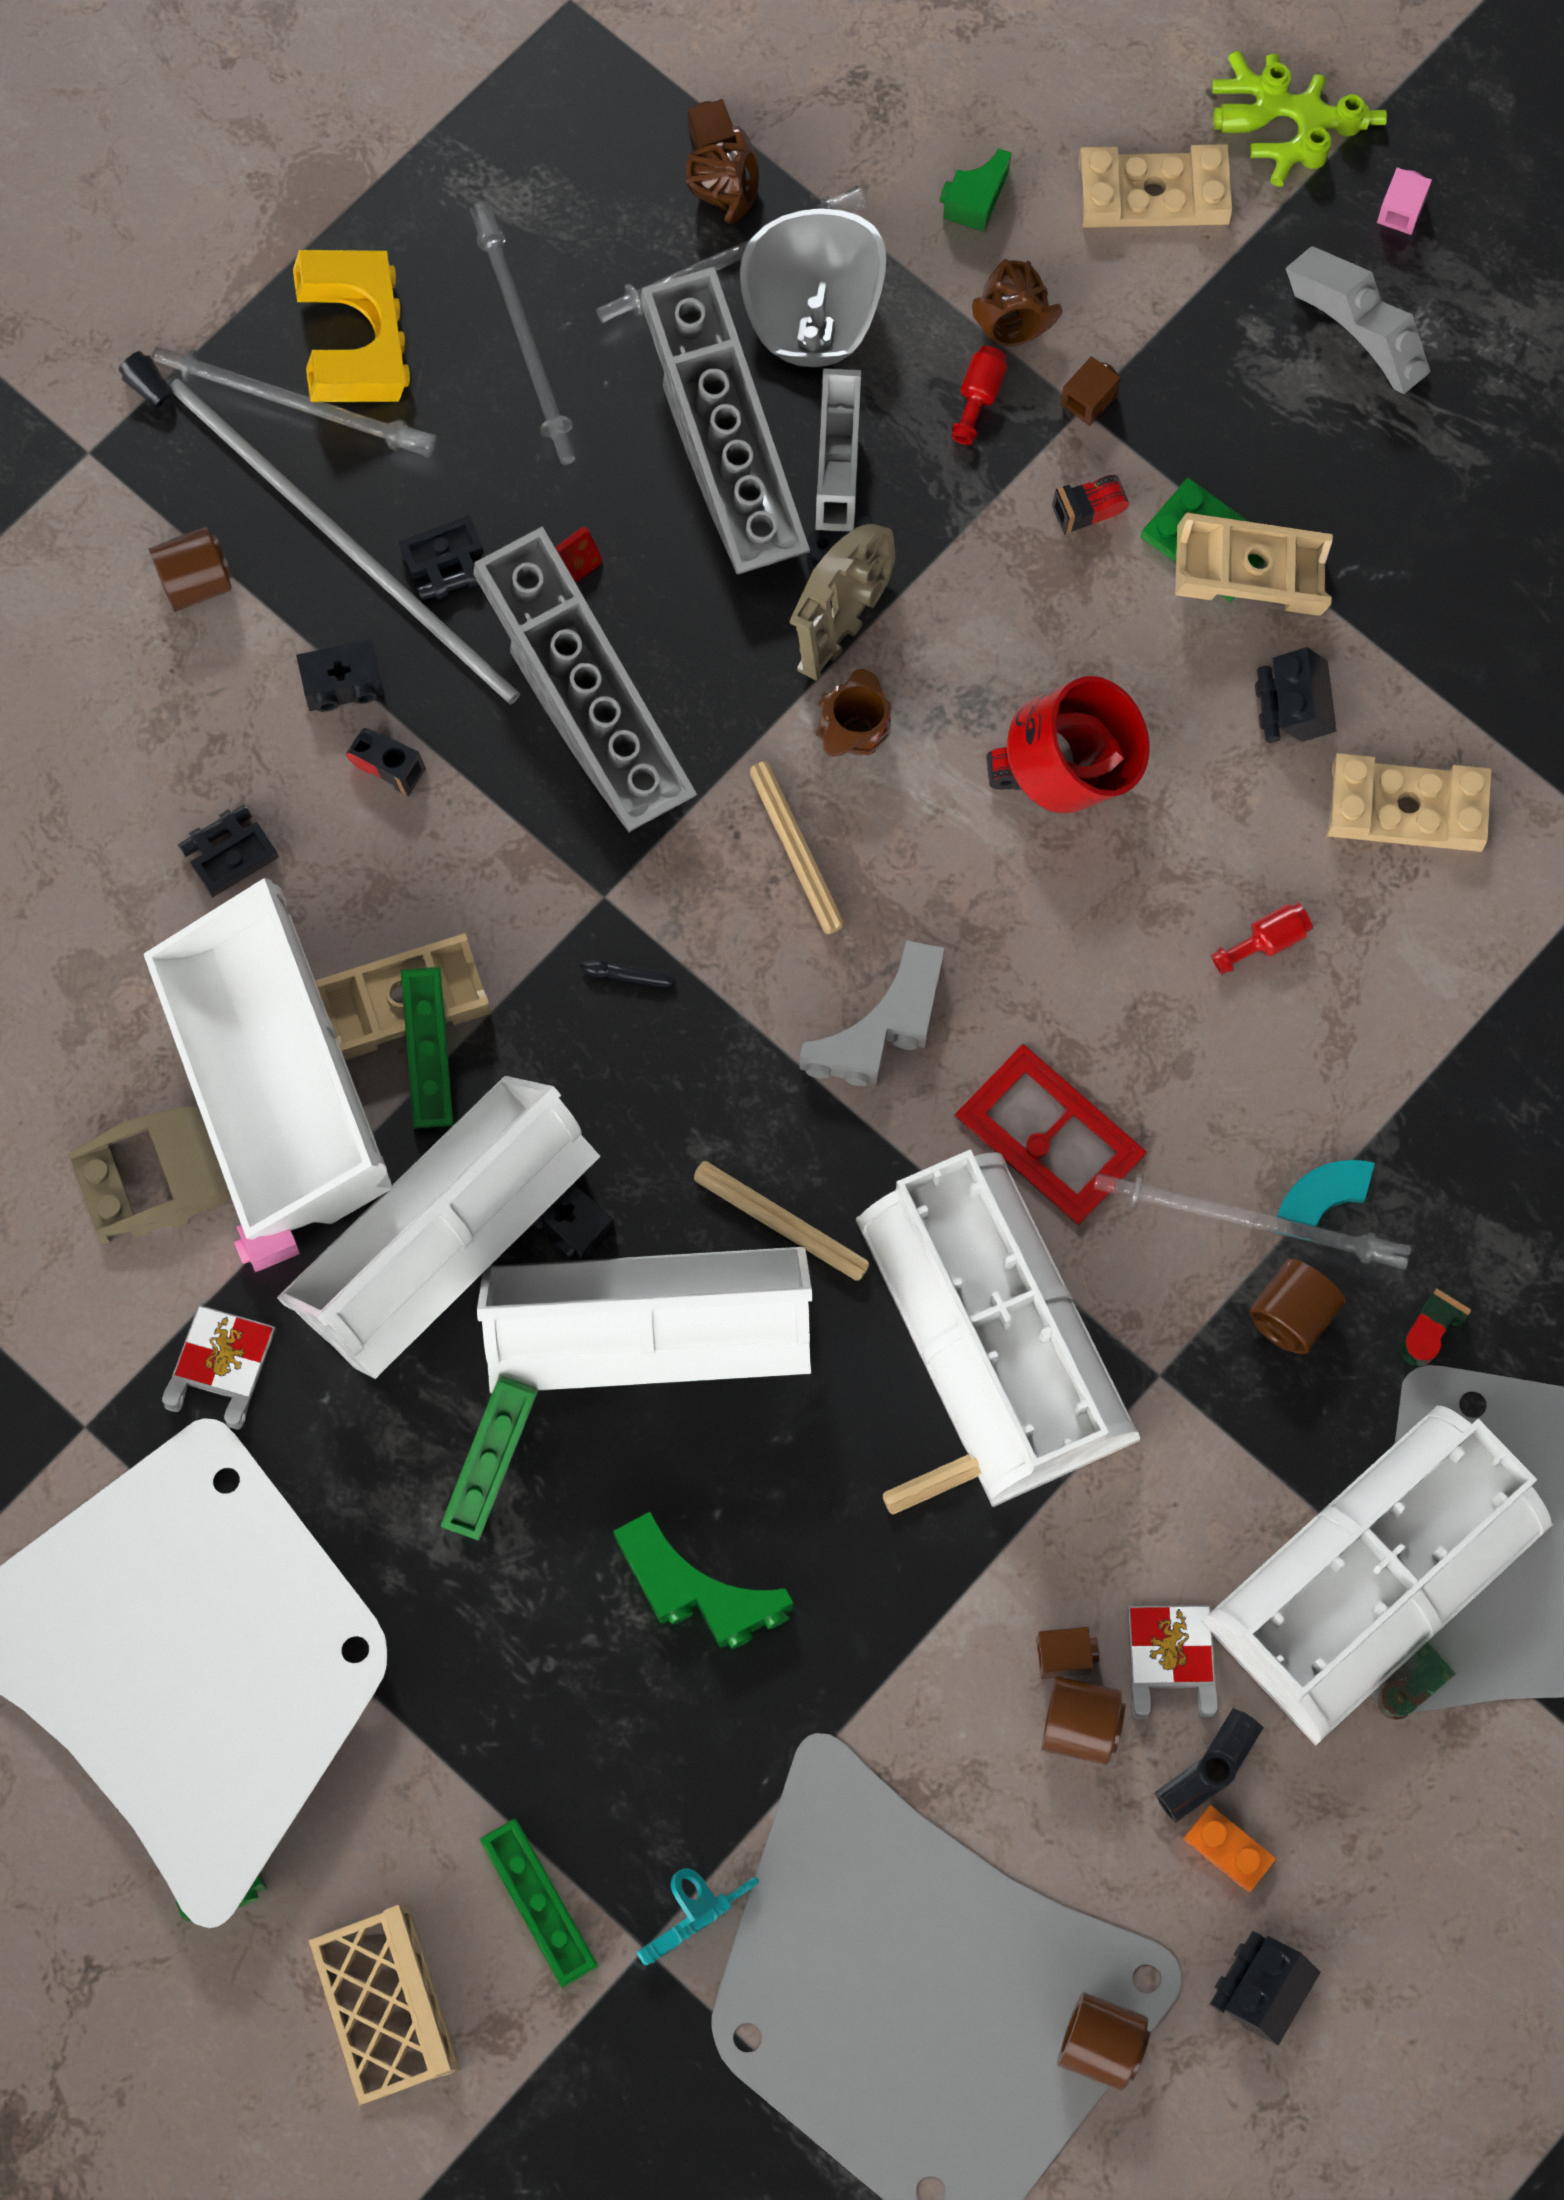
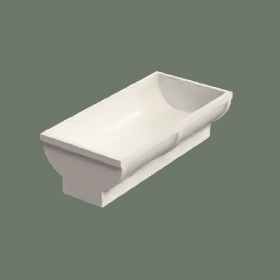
[144,878,393,1239]
[277,1076,601,1379]
[856,1149,1141,1507]
[477,1247,812,1393]
[1202,1405,1553,1746]

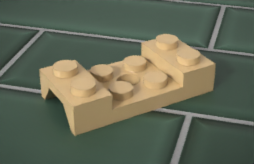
[1079,144,1232,228]
[1175,513,1333,616]
[1327,753,1491,852]
[315,933,491,1060]

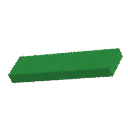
[400,966,453,1129]
[440,1375,538,1541]
[479,1818,599,1989]

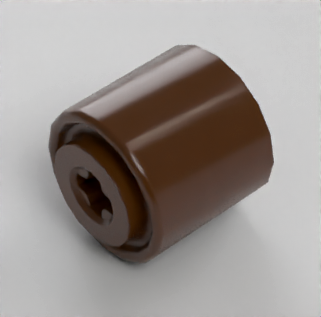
[148,527,233,613]
[1249,1259,1346,1354]
[1041,1676,1126,1765]
[1057,1992,1150,2090]

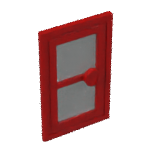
[954,1044,1147,1226]

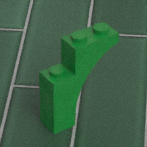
[613,1512,793,1649]

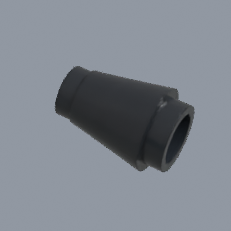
[119,351,173,408]

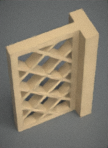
[308,1905,461,2106]

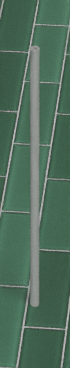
[169,379,520,705]

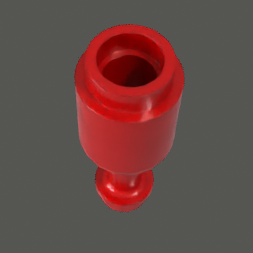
[951,346,1008,445]
[1211,902,1313,975]

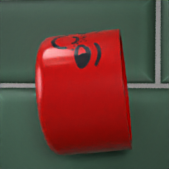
[1007,676,1150,814]

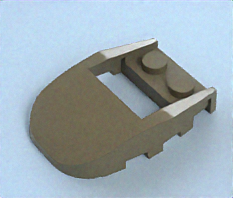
[790,524,895,681]
[68,1106,231,1244]

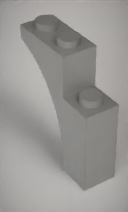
[1286,246,1430,394]
[815,369,861,531]
[800,940,945,1086]

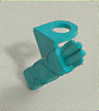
[636,1868,759,1966]

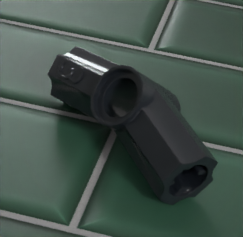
[1154,1708,1264,1823]

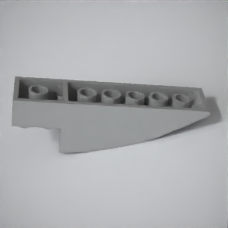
[641,267,810,574]
[474,526,697,833]

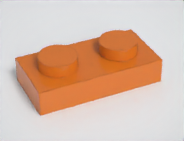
[1183,1805,1276,1893]

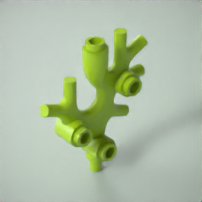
[1212,51,1387,187]

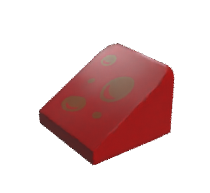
[555,527,602,583]

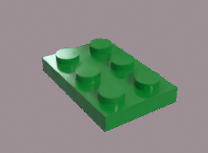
[1141,478,1264,603]

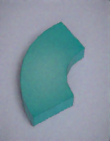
[1276,1160,1375,1229]

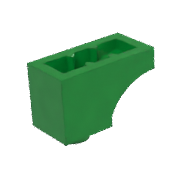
[940,148,1012,233]

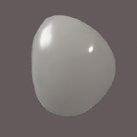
[740,209,886,367]

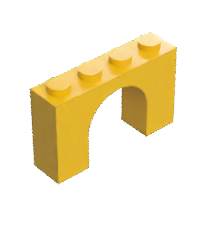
[293,250,410,402]

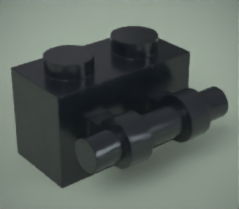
[1255,647,1337,743]
[1209,1931,1321,2046]

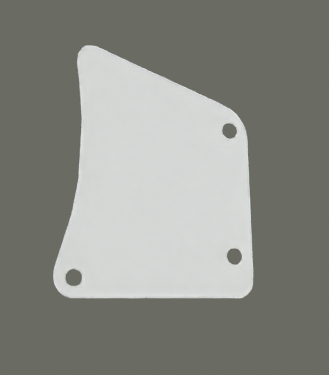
[0,1419,387,1928]

